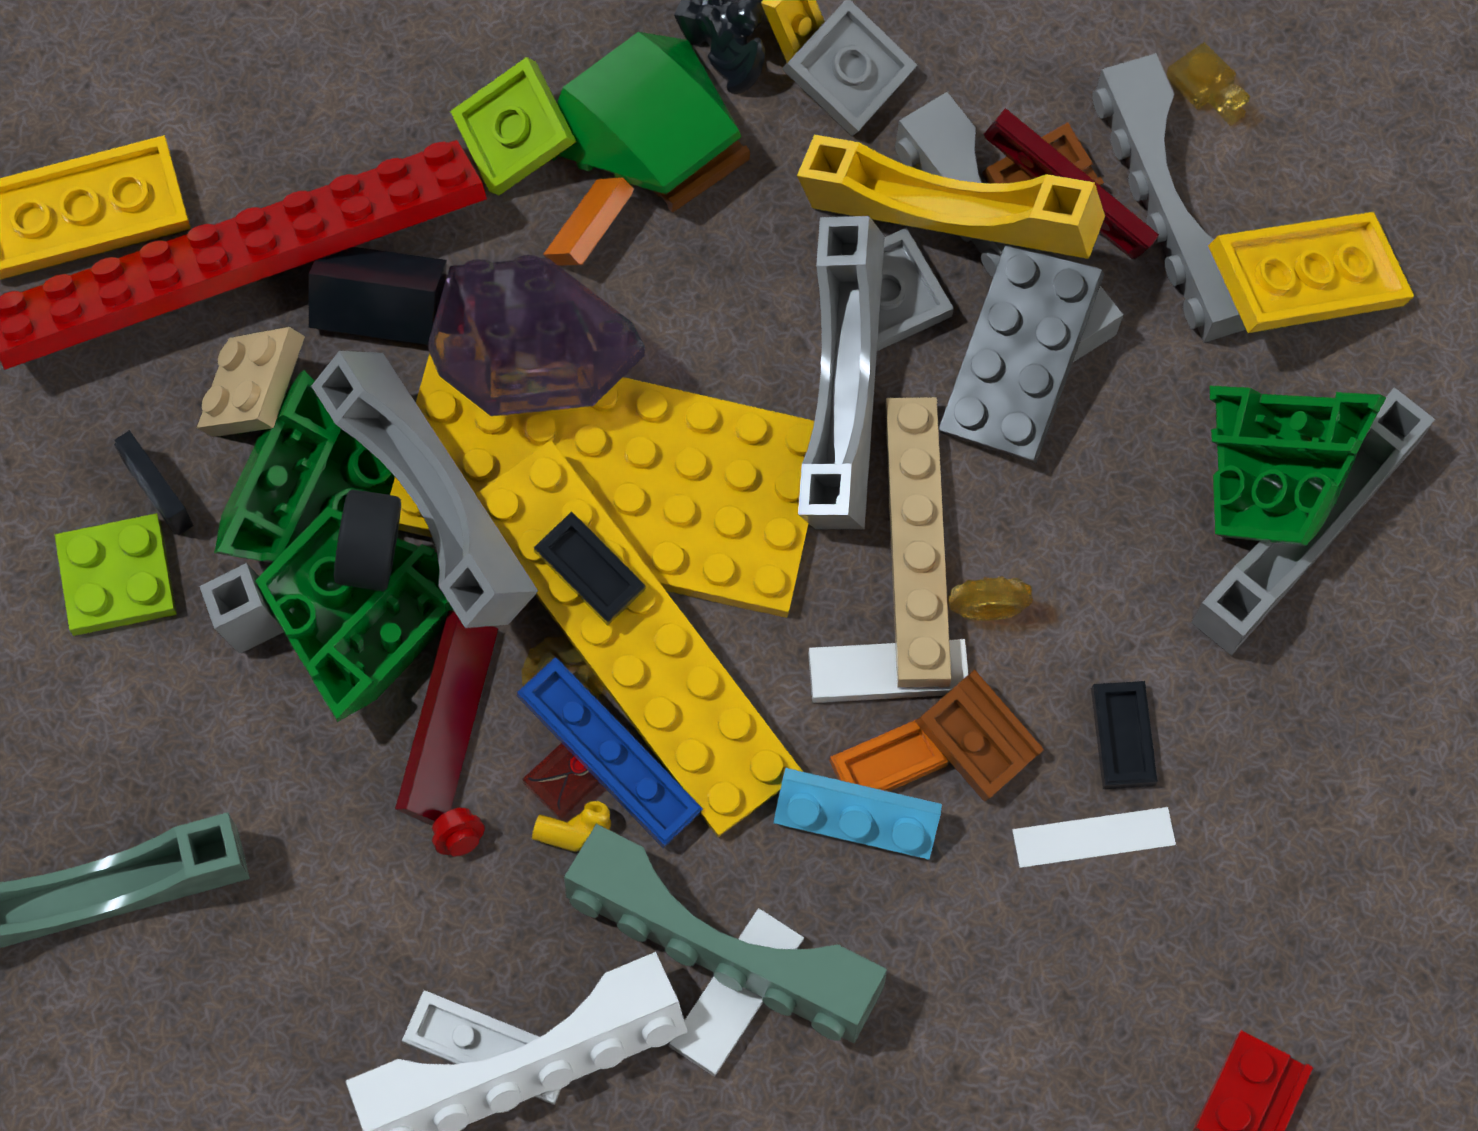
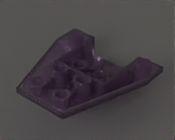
[429,255,645,416]

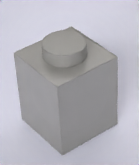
[199,563,284,654]

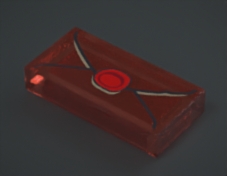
[522,743,600,820]

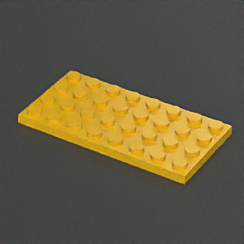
[390,334,814,618]

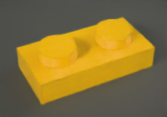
[761,0,825,63]

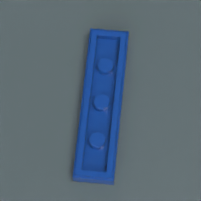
[517,657,703,849]

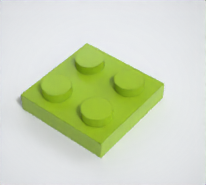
[450,57,576,196]
[54,513,177,636]

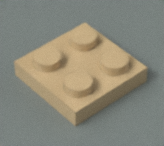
[197,327,305,437]

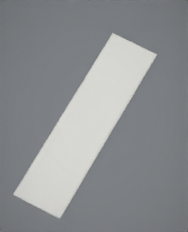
[1012,807,1176,868]

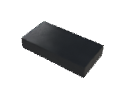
[114,430,194,536]
[533,512,646,626]
[1091,681,1158,789]

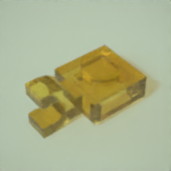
[1166,42,1250,127]

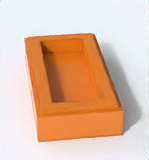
[543,178,634,266]
[830,719,948,792]

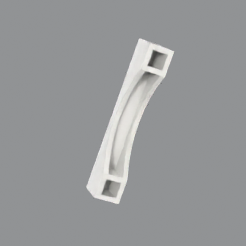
[346,952,687,1131]

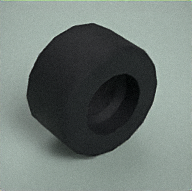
[334,489,401,591]

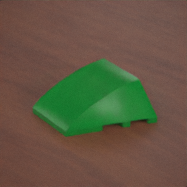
[551,32,741,194]
[214,370,395,563]
[1209,386,1386,546]
[255,507,453,722]

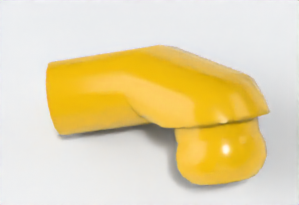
[532,801,611,852]

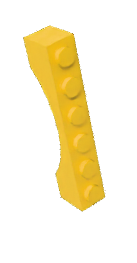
[797,135,1105,259]

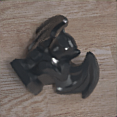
[674,0,765,94]

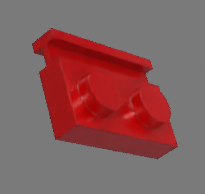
[1193,1030,1314,1131]

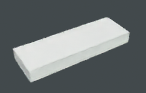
[808,639,968,703]
[669,908,804,1077]
[402,990,561,1105]

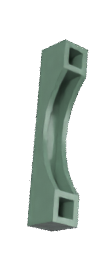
[0,812,250,948]
[564,824,887,1043]

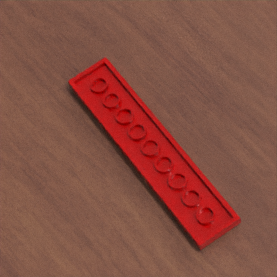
[0,140,487,370]

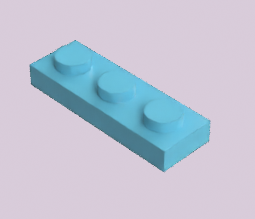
[773,768,942,860]

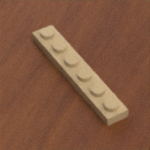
[885,397,951,687]

